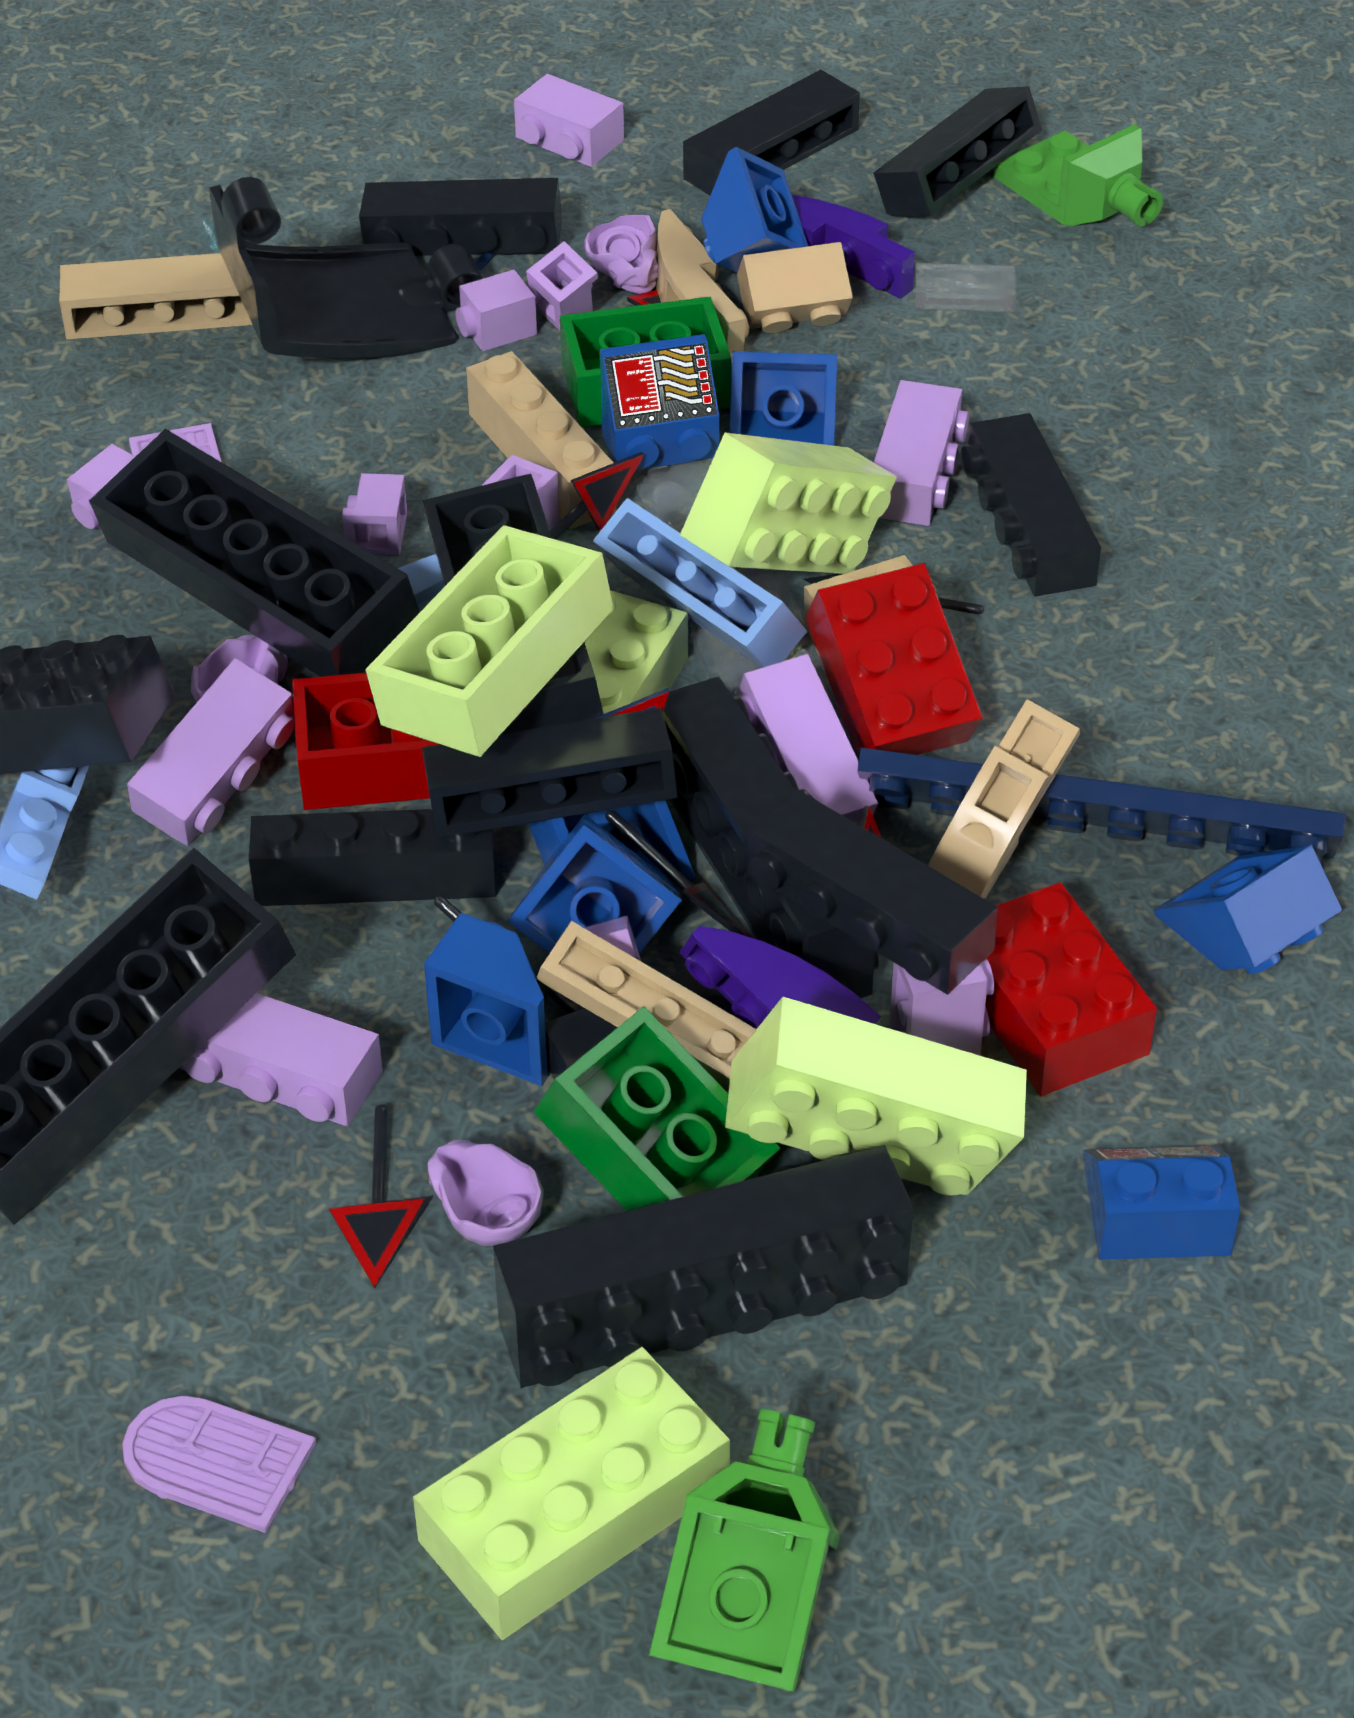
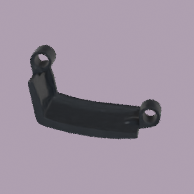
[209,177,483,358]

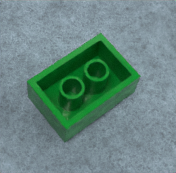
[560,296,732,427]
[533,1006,780,1211]

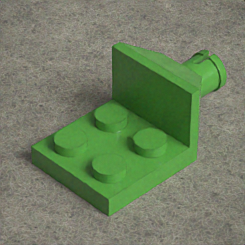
[993,124,1163,227]
[649,1409,840,1692]

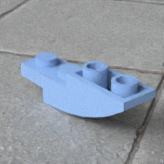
[0,766,89,900]

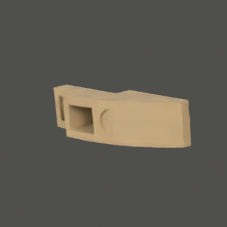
[656,209,749,358]
[928,699,1080,899]

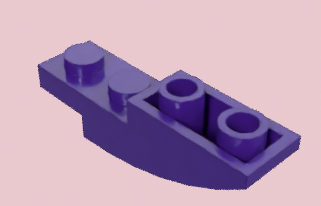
[791,194,915,299]
[679,926,882,1029]

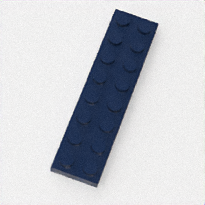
[857,748,1346,864]

